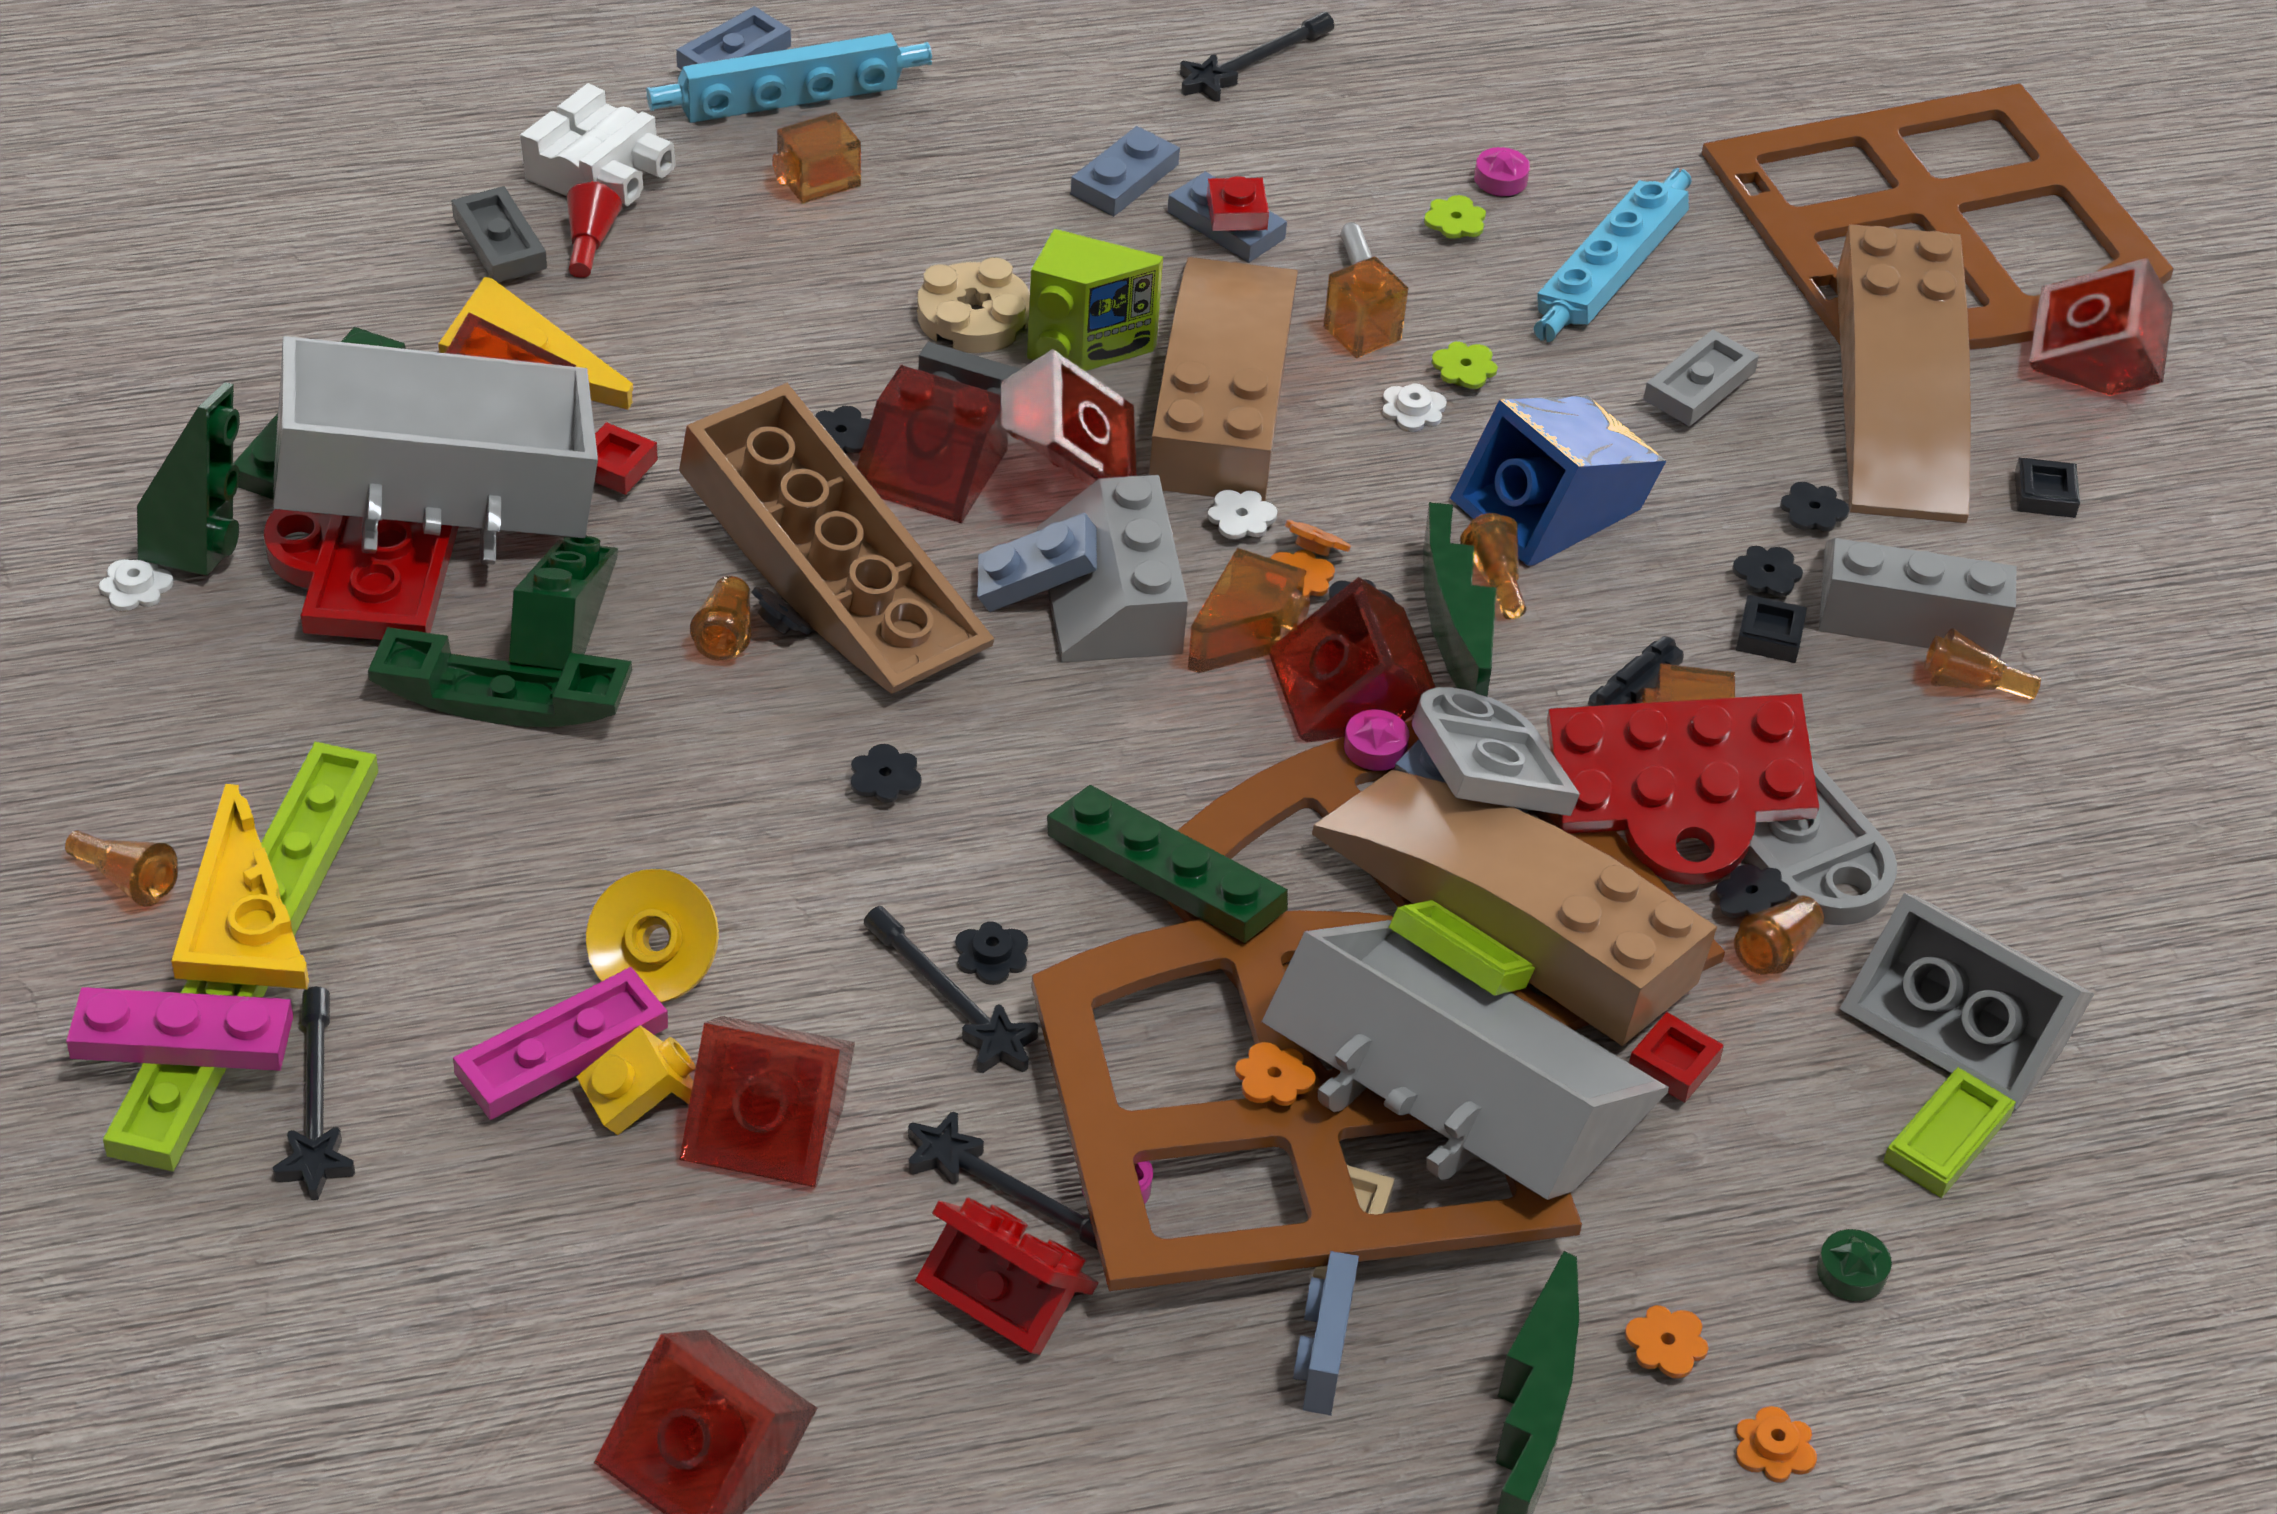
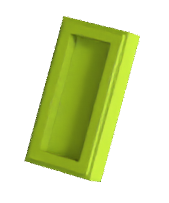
[1389,900,1535,996]
[1883,1067,2016,1198]

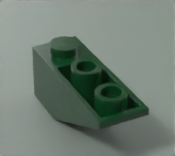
[137,382,240,575]
[509,535,618,670]

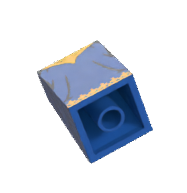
[1450,396,1666,566]

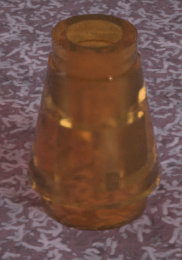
[690,576,752,661]
[1734,895,1824,975]

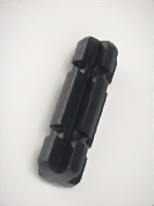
[1588,636,1684,706]

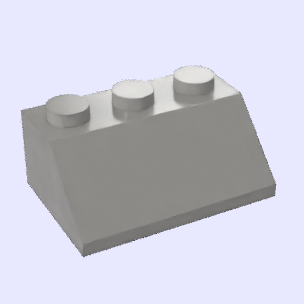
[1037,475,1188,663]
[1819,538,2017,659]
[1840,893,2094,1109]

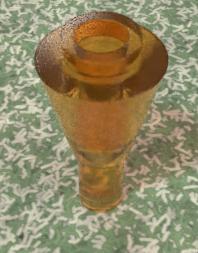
[1460,513,1527,619]
[1924,628,2041,700]
[65,830,178,907]

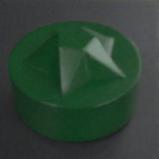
[1817,1229,1892,1301]

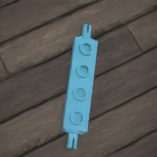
[646,33,932,123]
[1534,168,1692,342]

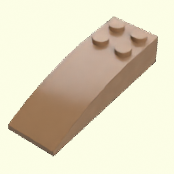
[1837,224,1971,523]
[1149,257,1298,501]
[679,382,995,694]
[1312,769,1717,1046]

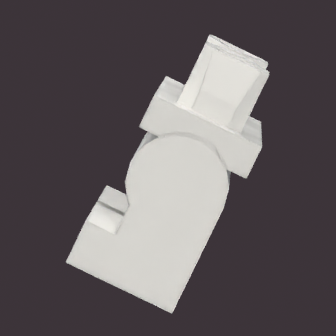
[520,83,676,206]

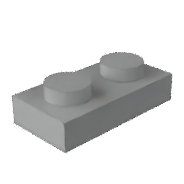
[1643,329,1759,426]

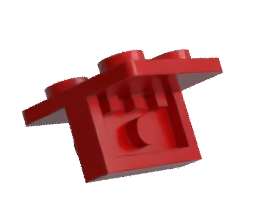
[915,1197,1099,1355]

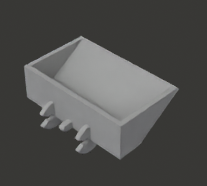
[273,336,598,565]
[1262,920,1669,1200]

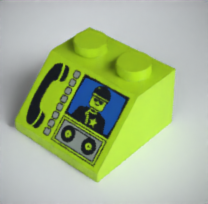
[1027,229,1163,372]

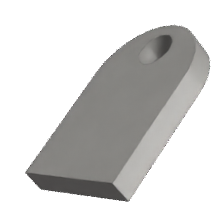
[1412,687,1580,816]
[1743,758,1897,925]

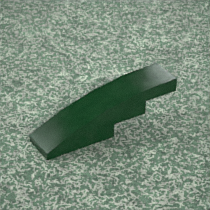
[1423,502,1496,697]
[1495,1251,1580,1514]

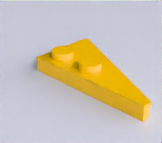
[438,277,633,410]
[171,784,309,989]

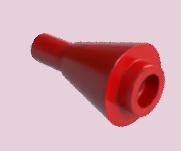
[567,182,622,278]

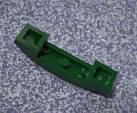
[368,627,633,727]

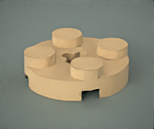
[917,258,1030,353]

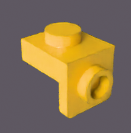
[576,1025,701,1135]

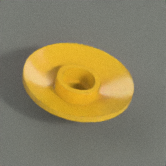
[586,869,719,1003]

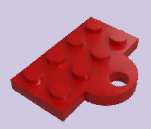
[264,509,459,640]
[1547,694,1819,885]

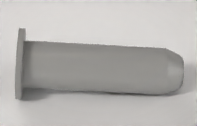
[1341,222,1383,286]

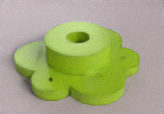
[1424,195,1486,239]
[1431,341,1498,389]

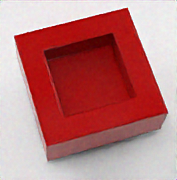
[1207,176,1269,231]
[594,422,658,495]
[1629,1012,1724,1103]

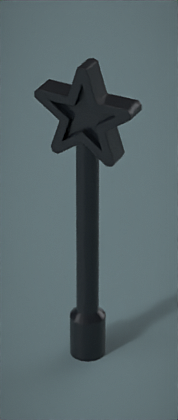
[1180,11,1334,102]
[864,906,1038,1073]
[273,986,355,1201]
[908,1112,1098,1250]

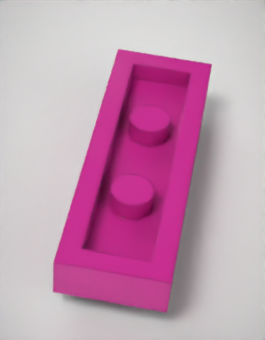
[453,967,668,1120]
[66,987,293,1071]

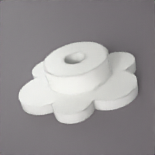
[1382,383,1446,432]
[1208,490,1277,539]
[99,559,174,611]

